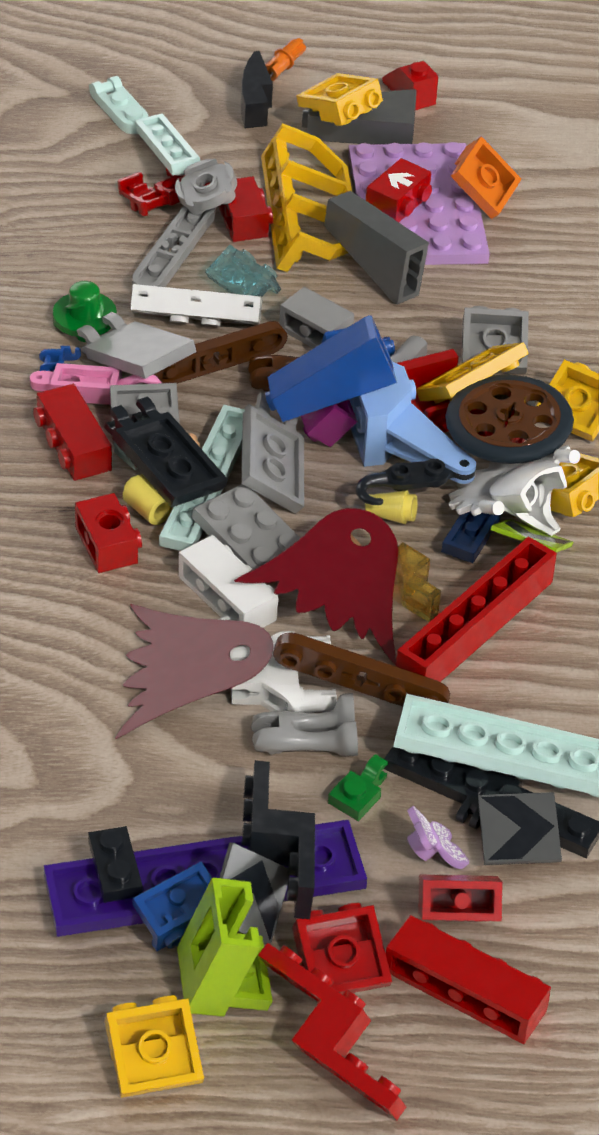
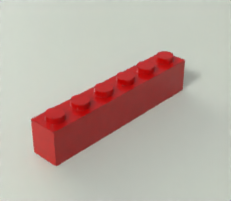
[396,536,557,682]

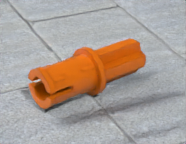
[265,38,306,81]

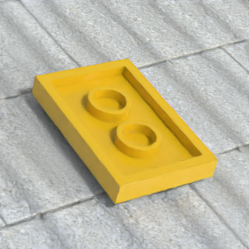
[416,342,529,404]

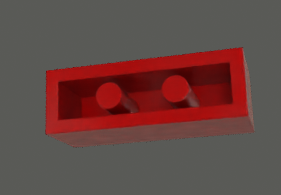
[33,383,112,481]

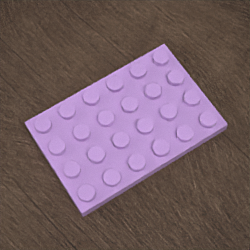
[348,142,490,265]

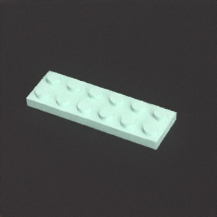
[393,694,599,797]

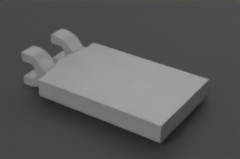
[77,312,196,379]
[242,392,304,514]

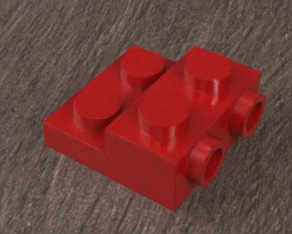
[292,903,393,1001]

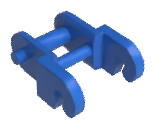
[39,346,81,372]

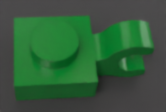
[328,754,388,822]

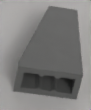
[302,89,417,145]
[324,191,429,305]

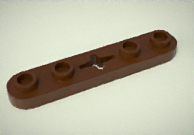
[141,321,288,384]
[273,632,451,707]

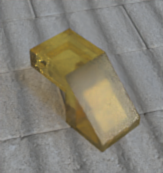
[396,542,441,622]

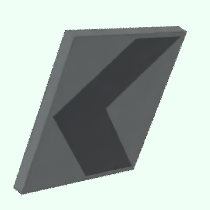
[478,792,562,865]
[219,843,291,945]

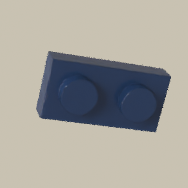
[441,511,500,563]

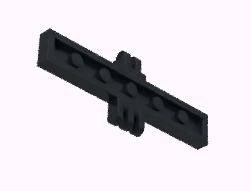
[384,745,599,859]

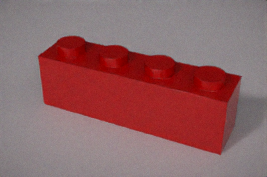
[386,915,551,1044]

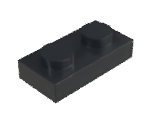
[88,826,143,903]

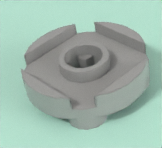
[175,159,237,215]

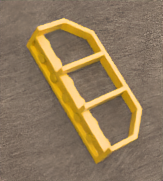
[261,123,352,272]

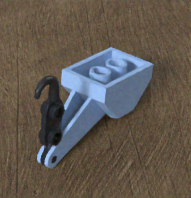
[349,362,476,505]

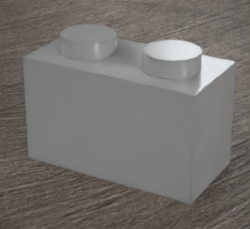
[279,287,354,348]

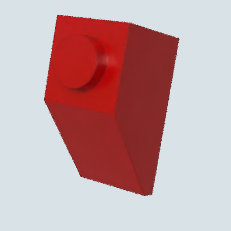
[382,61,439,110]

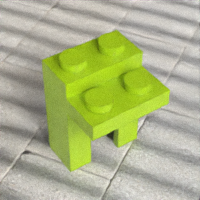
[177,878,273,1017]

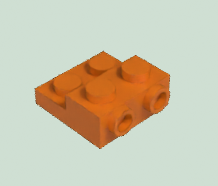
[451,136,522,219]

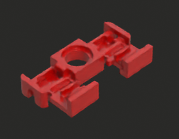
[117,168,209,216]

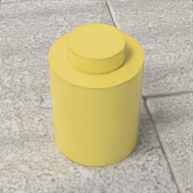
[123,474,173,525]

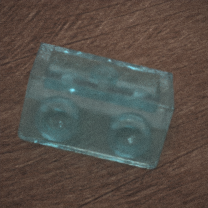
[205,245,281,307]

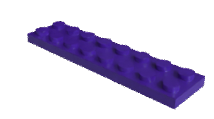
[44,819,367,937]

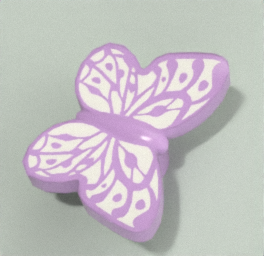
[407,806,469,869]

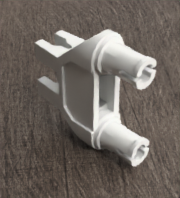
[230,631,337,713]

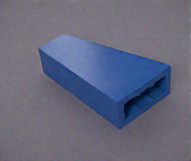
[265,315,397,422]

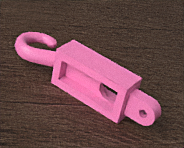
[30,363,162,405]

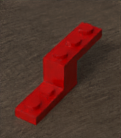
[258,942,407,1120]

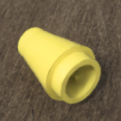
[365,490,418,524]

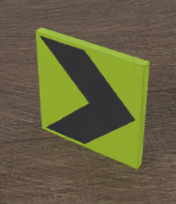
[491,519,573,553]

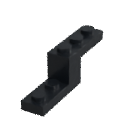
[241,760,315,919]

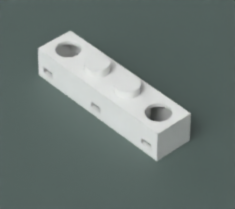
[131,284,262,327]

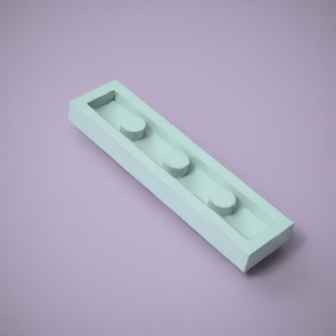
[135,113,200,176]

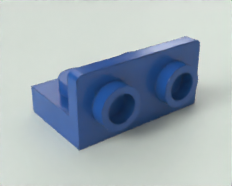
[132,861,212,951]

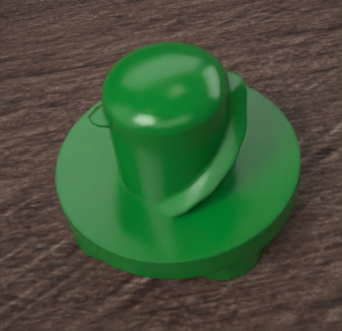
[53,281,117,342]

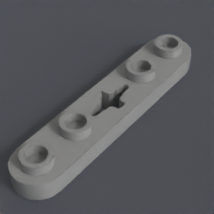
[132,206,215,297]

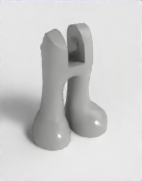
[251,693,358,757]

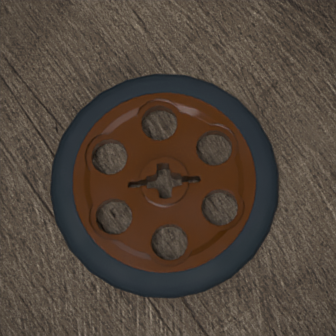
[445,375,574,464]

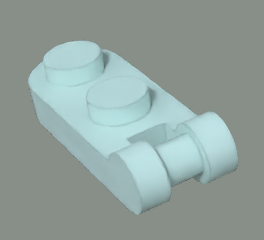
[89,76,148,134]

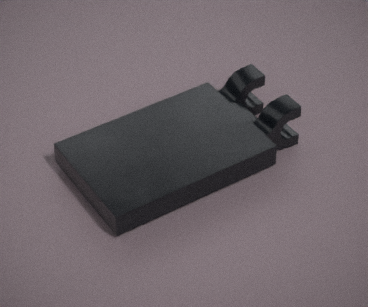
[104,396,228,508]

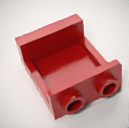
[397,349,485,433]

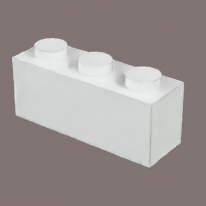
[179,535,279,628]

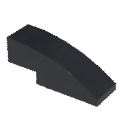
[241,51,273,128]

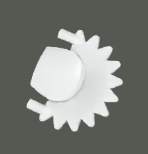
[448,445,580,536]

